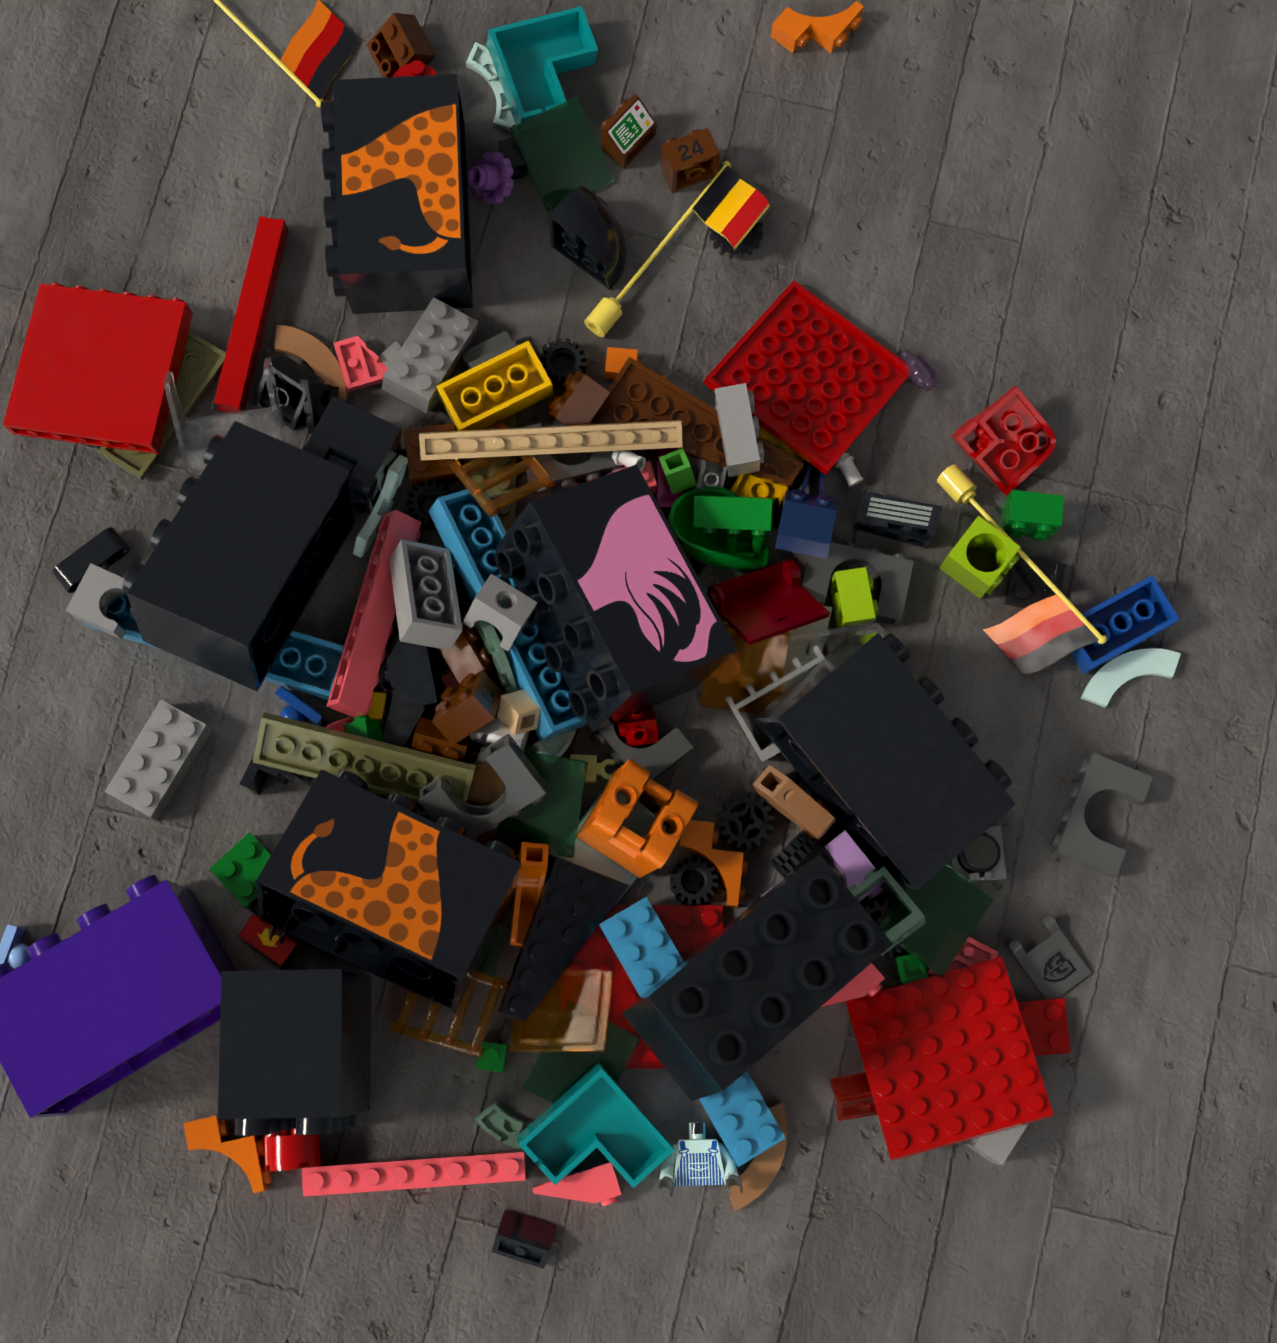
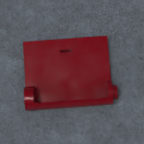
[707,559,830,645]

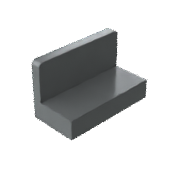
[462,331,517,370]

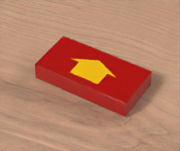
[238,914,299,967]

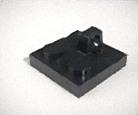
[1004,553,1066,609]

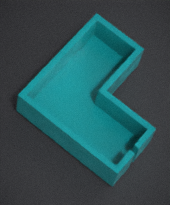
[486,6,598,132]
[517,1063,675,1188]

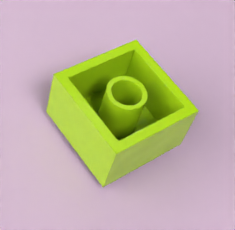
[829,567,878,634]

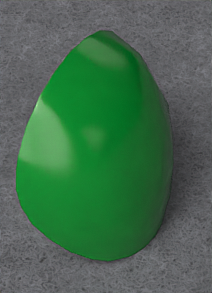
[669,486,769,570]

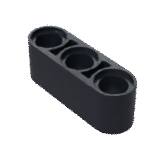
[52,527,130,593]

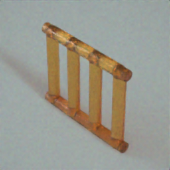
[444,419,554,517]
[390,972,508,1058]

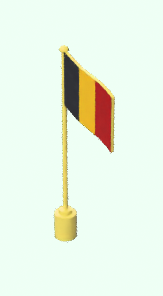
[584,161,770,337]

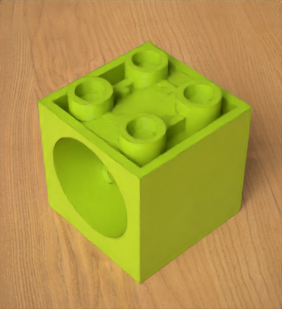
[939,515,1020,599]

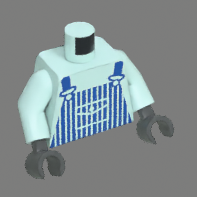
[657,1122,743,1197]

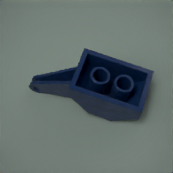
[775,463,837,559]

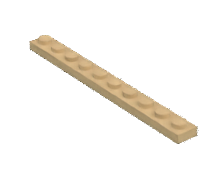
[419,420,683,460]

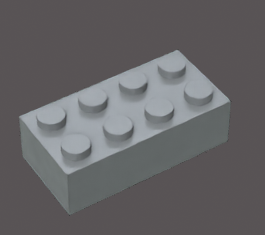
[382,297,478,414]
[389,539,463,650]
[105,700,212,821]

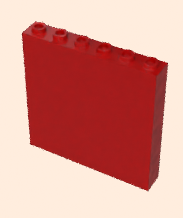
[3,283,193,454]

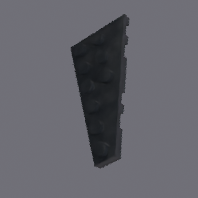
[498,857,630,1021]

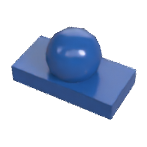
[275,686,326,727]

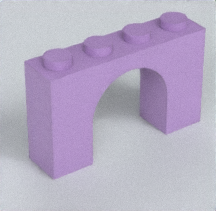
[760,831,885,903]

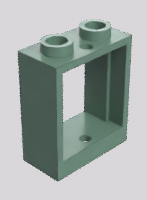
[848,867,925,956]

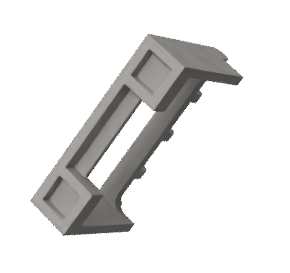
[725,645,825,762]

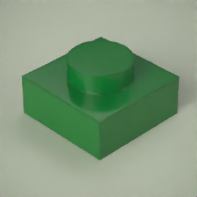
[894,951,928,984]

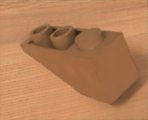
[753,765,836,840]

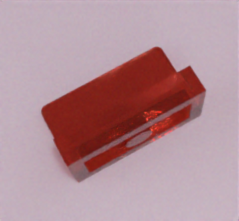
[830,1072,877,1121]

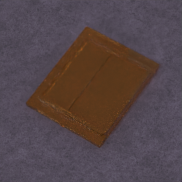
[510,969,613,1052]

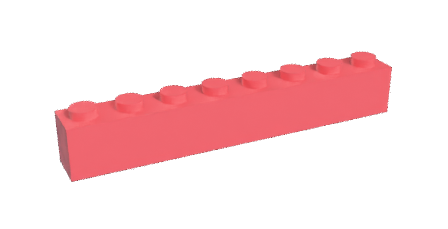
[327,510,421,718]
[302,1151,527,1197]

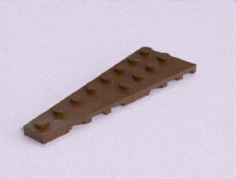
[590,357,804,488]

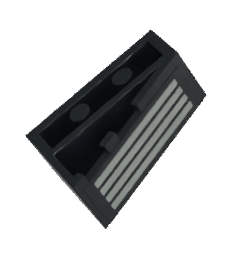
[852,492,943,549]

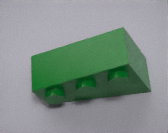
[693,495,779,535]

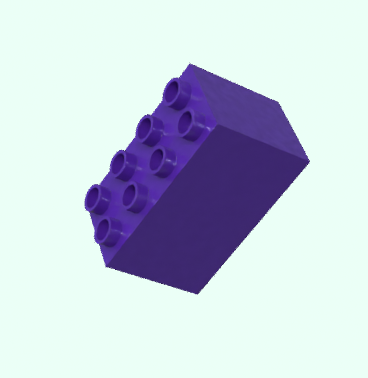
[0,875,237,1118]

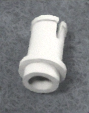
[612,450,646,471]
[835,453,864,487]

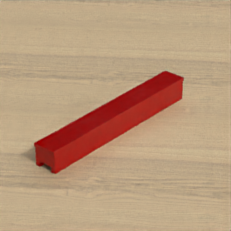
[214,216,288,416]

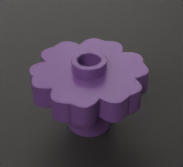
[468,152,514,204]

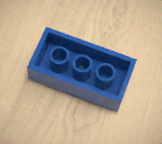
[1070,575,1180,675]

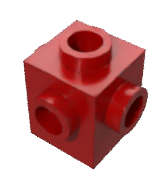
[618,707,658,747]

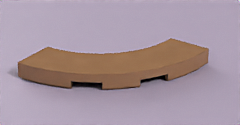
[274,325,348,403]
[725,1102,788,1211]

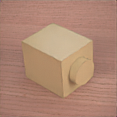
[498,690,541,735]

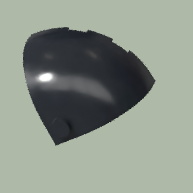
[549,186,627,290]

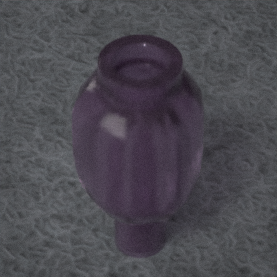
[900,349,938,392]

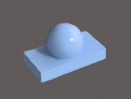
[0,924,32,969]

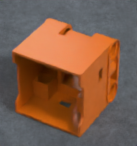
[575,759,698,878]

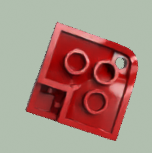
[951,386,1056,496]

